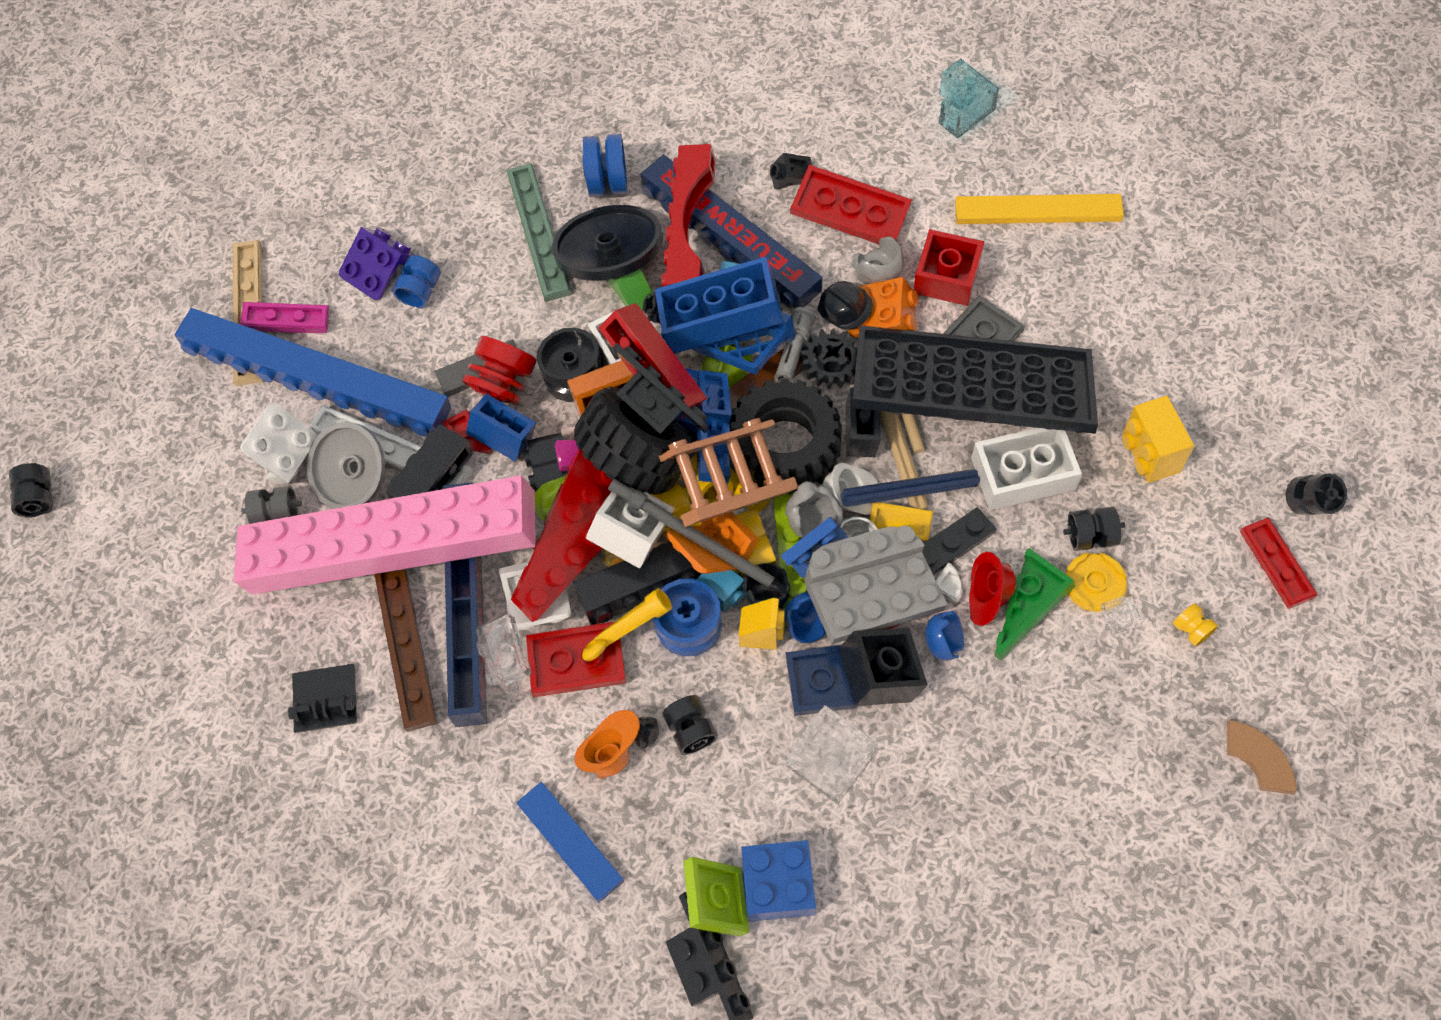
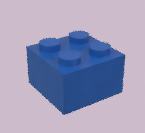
[741,840,816,922]

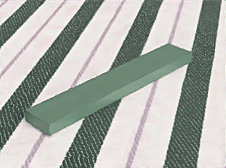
[506,163,571,302]

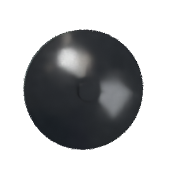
[552,205,663,281]

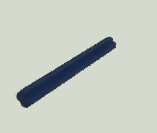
[840,469,980,507]

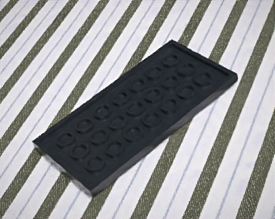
[852,325,1098,434]

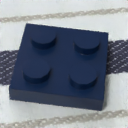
[785,645,857,716]

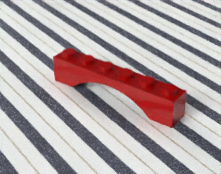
[661,144,716,287]

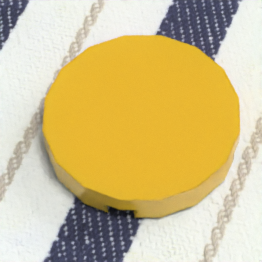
[1065,553,1127,612]

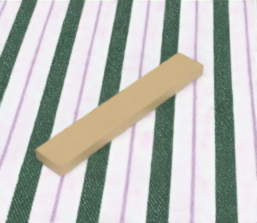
[232,240,264,386]

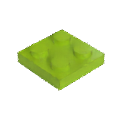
[683,857,750,937]

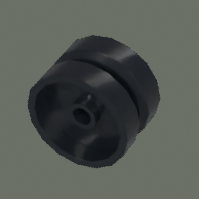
[536,327,605,402]

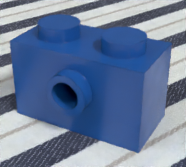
[466,394,536,462]

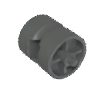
[241,485,302,524]

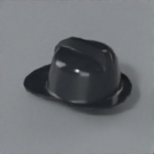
[817,281,873,330]

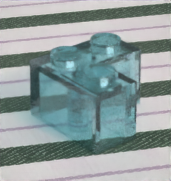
[939,58,999,139]

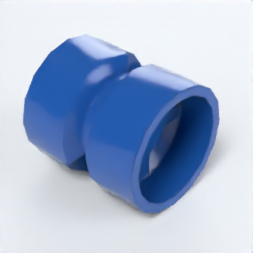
[392,255,441,308]

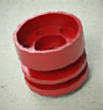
[462,336,537,405]

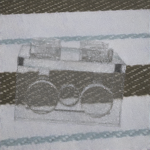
[476,614,532,699]

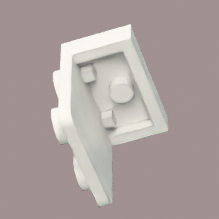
[240,403,318,485]
[499,562,571,630]

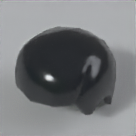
[743,563,790,608]

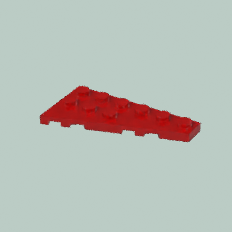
[511,449,613,622]

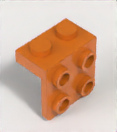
[848,277,919,338]
[666,512,759,574]

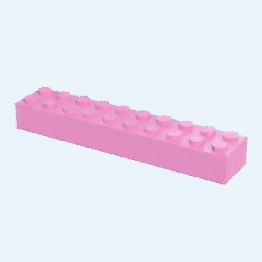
[233,475,536,594]

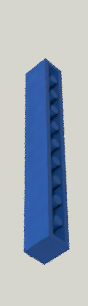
[174,308,452,437]

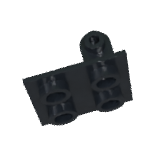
[288,664,357,733]

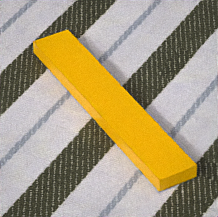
[955,194,1124,224]

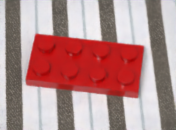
[790,164,912,244]

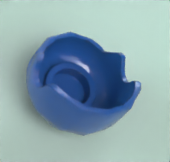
[784,593,826,643]
[925,610,964,661]

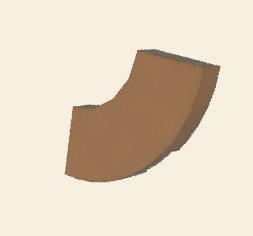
[1227,720,1297,795]

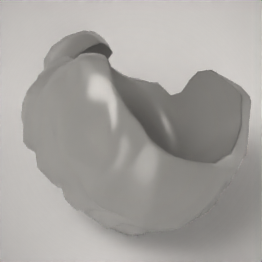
[851,236,904,284]
[785,481,844,538]

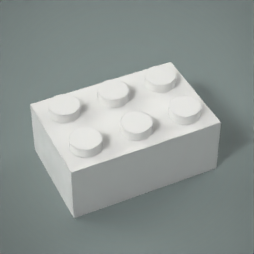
[971,428,1082,511]

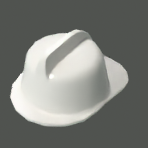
[820,463,878,515]

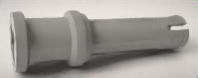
[774,307,816,383]

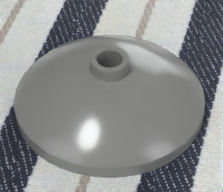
[307,422,385,509]

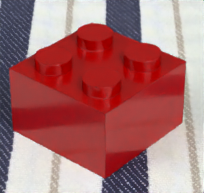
[914,229,984,306]

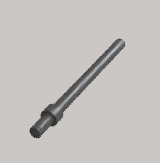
[608,479,774,588]

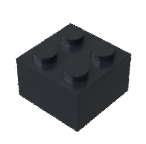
[839,628,928,706]

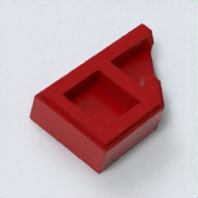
[442,409,492,454]

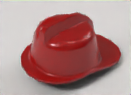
[969,551,1016,627]

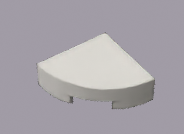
[936,563,962,605]

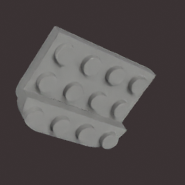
[805,526,948,645]

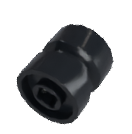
[9,463,53,518]
[662,695,718,755]

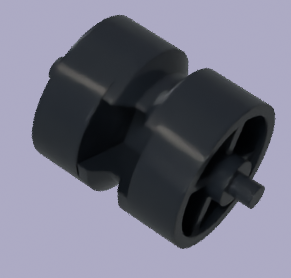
[1286,473,1347,515]
[1063,506,1125,551]

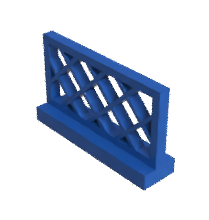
[661,312,795,375]

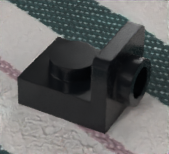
[770,153,812,189]

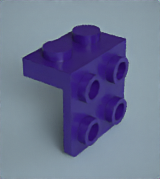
[339,227,415,300]

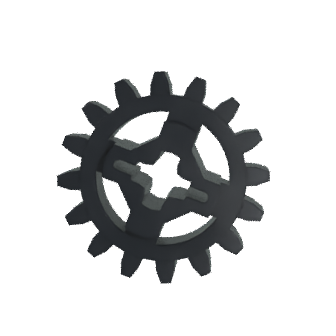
[799,329,858,389]

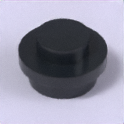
[634,717,659,748]

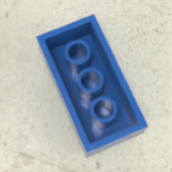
[655,257,784,354]

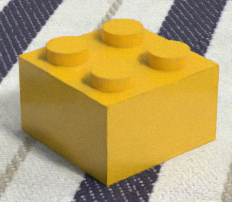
[1122,395,1194,483]

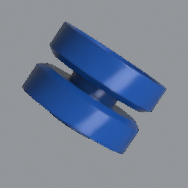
[582,133,628,197]
[652,578,722,657]

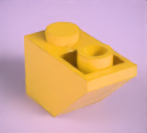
[739,598,785,650]

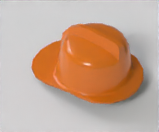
[574,710,640,779]

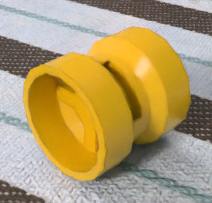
[1172,603,1219,647]

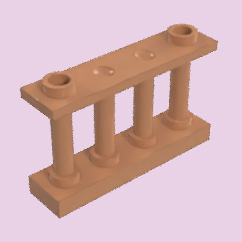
[659,418,798,527]

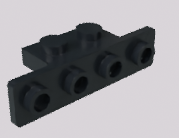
[612,343,709,437]
[666,892,753,1020]

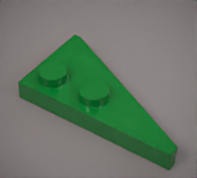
[994,548,1075,660]

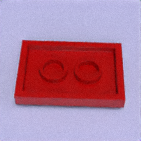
[526,622,626,698]

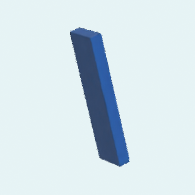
[516,782,624,903]

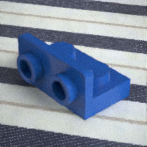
[781,517,849,578]

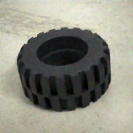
[729,379,842,494]
[574,387,694,495]

